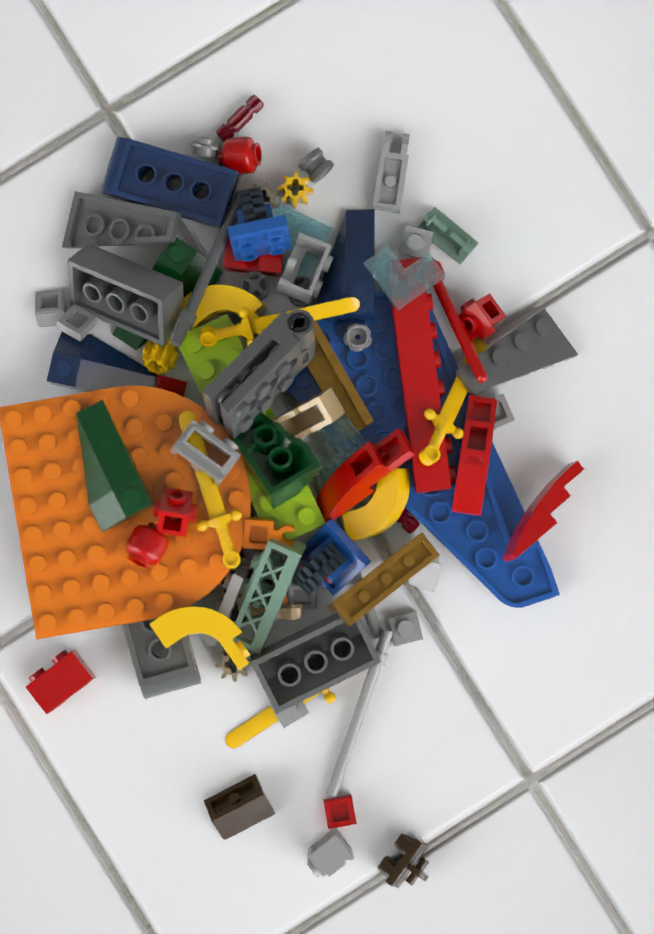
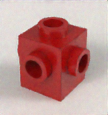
[459,294,506,341]
[153,487,198,537]

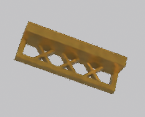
[306,320,374,438]
[326,532,440,627]

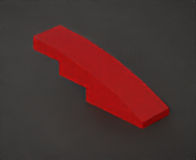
[502,460,584,562]

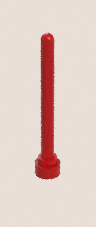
[424,260,488,383]

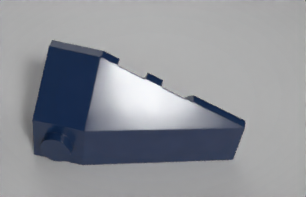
[317,209,375,321]
[47,332,158,392]

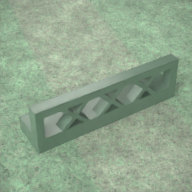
[233,538,307,654]

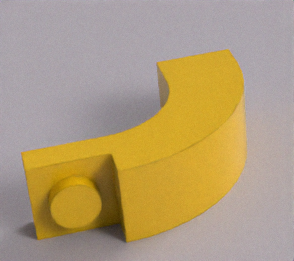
[182,285,267,335]
[342,444,410,541]
[149,607,250,671]

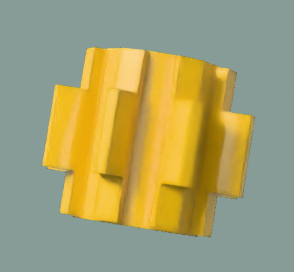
[277,171,313,209]
[141,339,179,375]

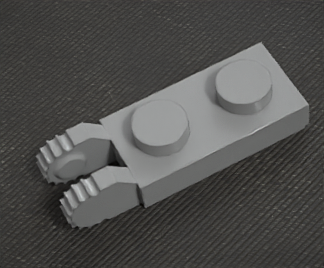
[372,131,410,213]
[202,566,249,646]

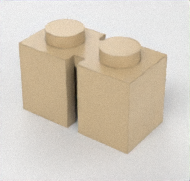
[273,387,345,439]

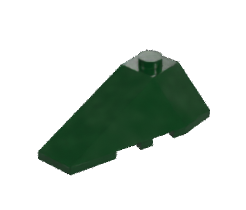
[112,237,224,351]
[76,400,155,532]
[219,412,322,509]

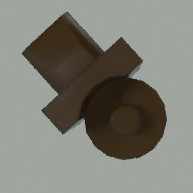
[377,833,429,888]

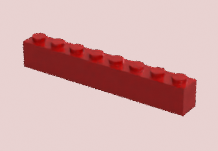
[386,257,456,494]

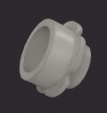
[343,323,372,352]

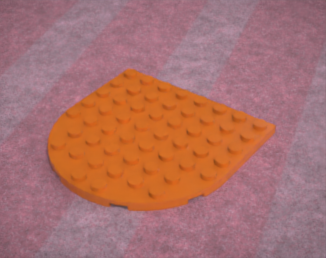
[0,386,251,640]

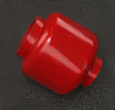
[218,137,262,174]
[125,522,169,569]

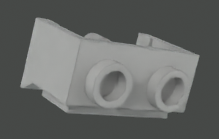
[276,232,333,304]
[170,420,241,487]
[307,828,354,877]

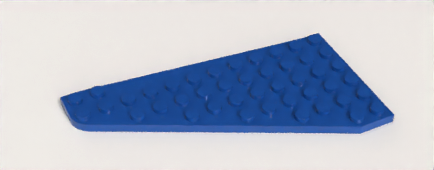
[287,288,560,608]

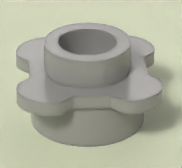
[191,137,220,158]

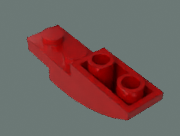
[451,395,498,516]
[315,428,415,523]

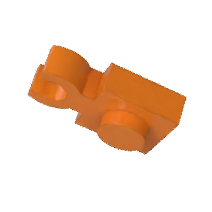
[243,517,295,550]

